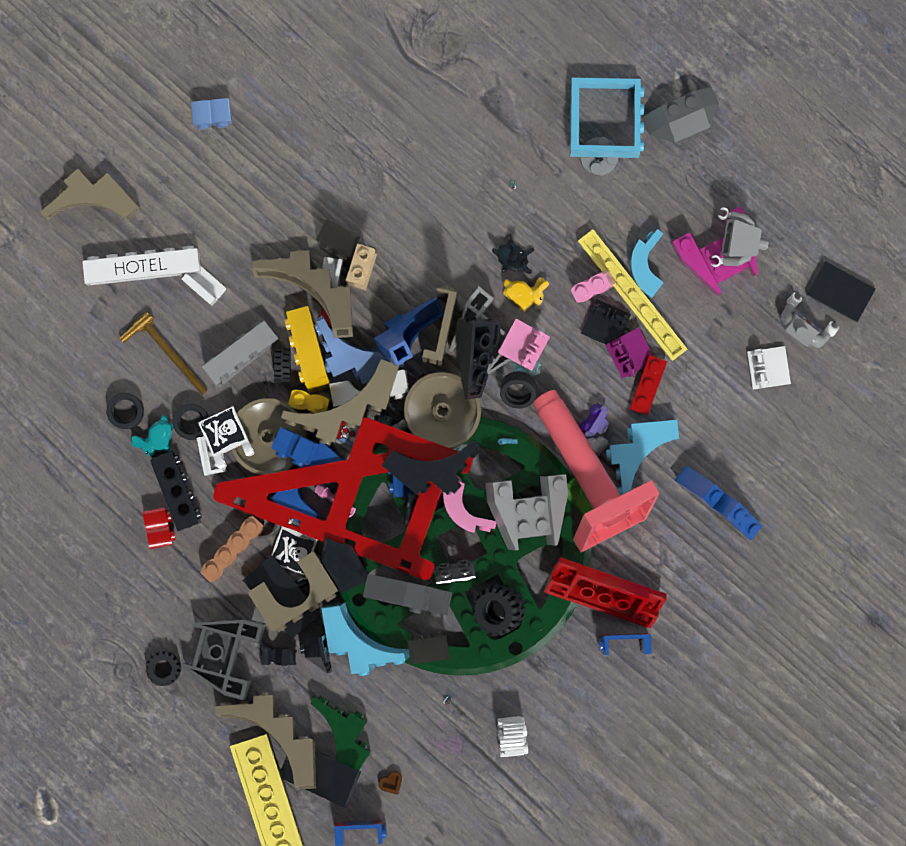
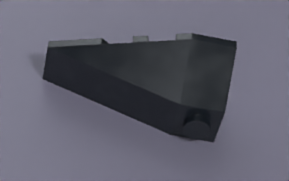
[456,318,501,400]
[299,634,332,674]

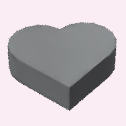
[587,436,608,457]

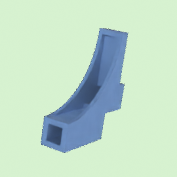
[314,315,404,384]

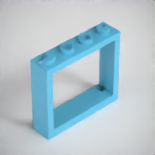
[570,78,644,158]

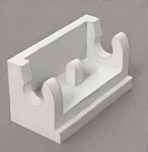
[197,436,227,476]

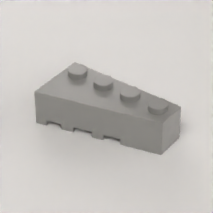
[202,321,279,387]

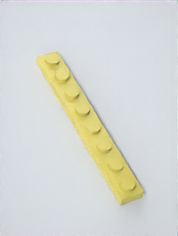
[578,229,687,361]

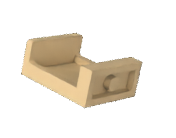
[346,244,377,291]

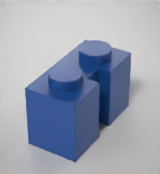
[271,427,319,467]

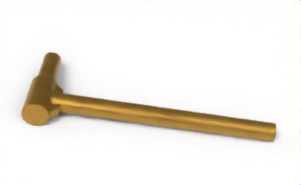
[119,312,208,395]

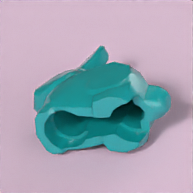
[131,415,174,457]

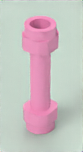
[315,484,356,517]

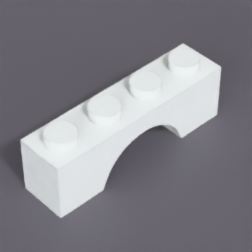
[329,370,410,408]

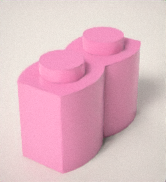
[571,271,615,302]

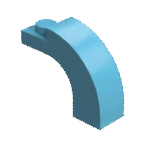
[630,229,664,299]

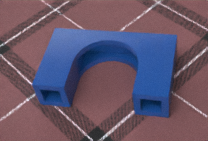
[271,441,344,525]

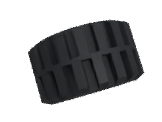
[472,584,526,636]

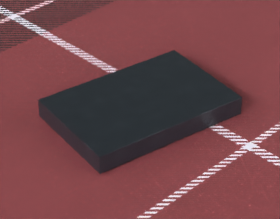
[807,261,876,323]

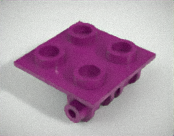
[605,327,653,379]

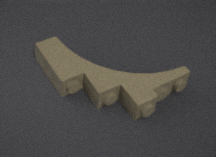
[252,250,353,338]
[281,360,399,445]
[215,692,316,789]

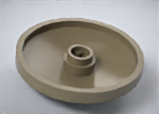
[404,372,481,448]
[232,398,307,475]

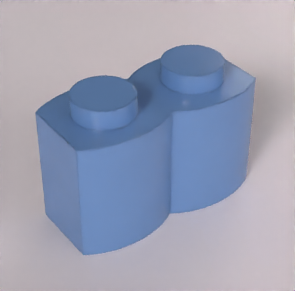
[191,98,232,130]

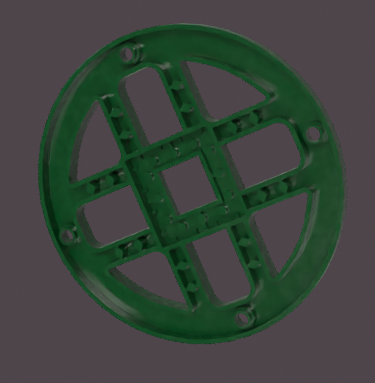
[341,417,591,676]

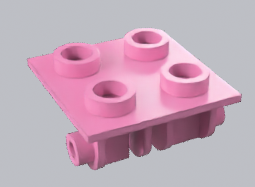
[498,319,550,371]

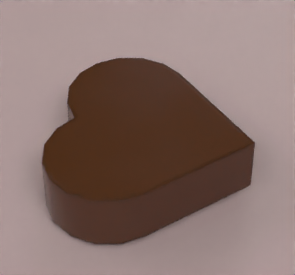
[378,771,402,795]

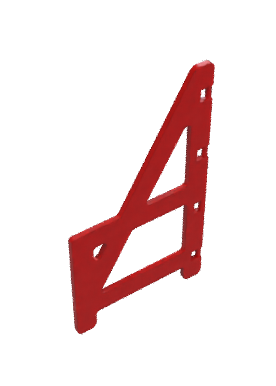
[213,417,473,580]

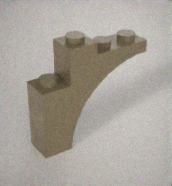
[40,169,140,222]

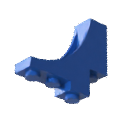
[374,297,444,366]
[675,465,763,540]

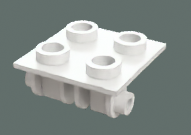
[747,346,791,389]

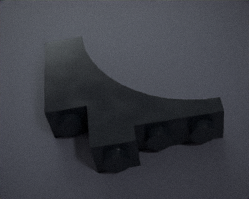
[382,439,481,495]

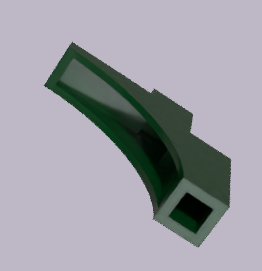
[310,696,371,770]

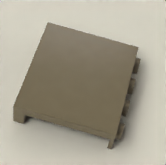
[422,286,457,367]

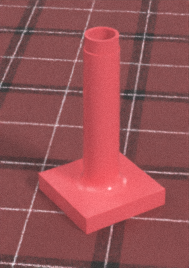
[533,390,660,552]

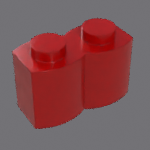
[142,507,176,549]

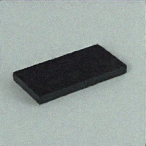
[242,555,321,639]
[281,751,361,808]

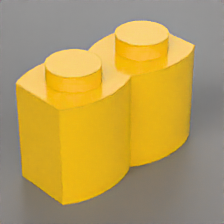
[288,390,330,414]

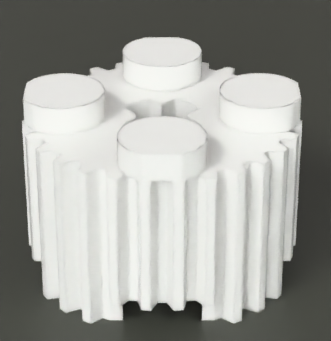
[497,716,528,757]

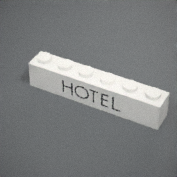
[82,246,201,286]

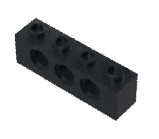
[150,451,202,532]

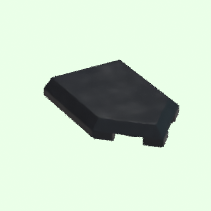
[320,537,369,593]

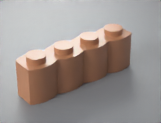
[200,516,265,582]

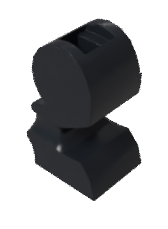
[260,646,297,666]

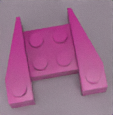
[671,206,758,296]

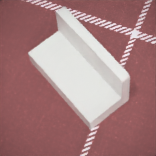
[322,257,344,288]
[182,266,226,306]

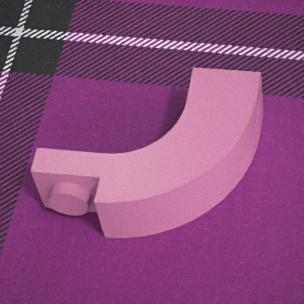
[443,482,496,533]

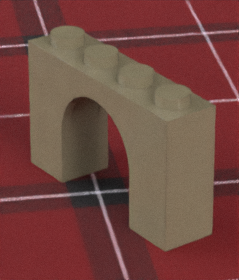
[247,551,338,633]

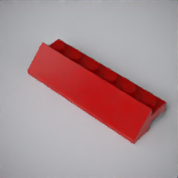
[544,557,667,629]

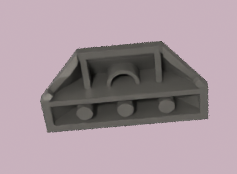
[642,86,719,143]

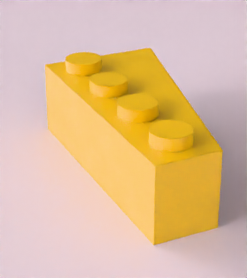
[284,306,330,394]

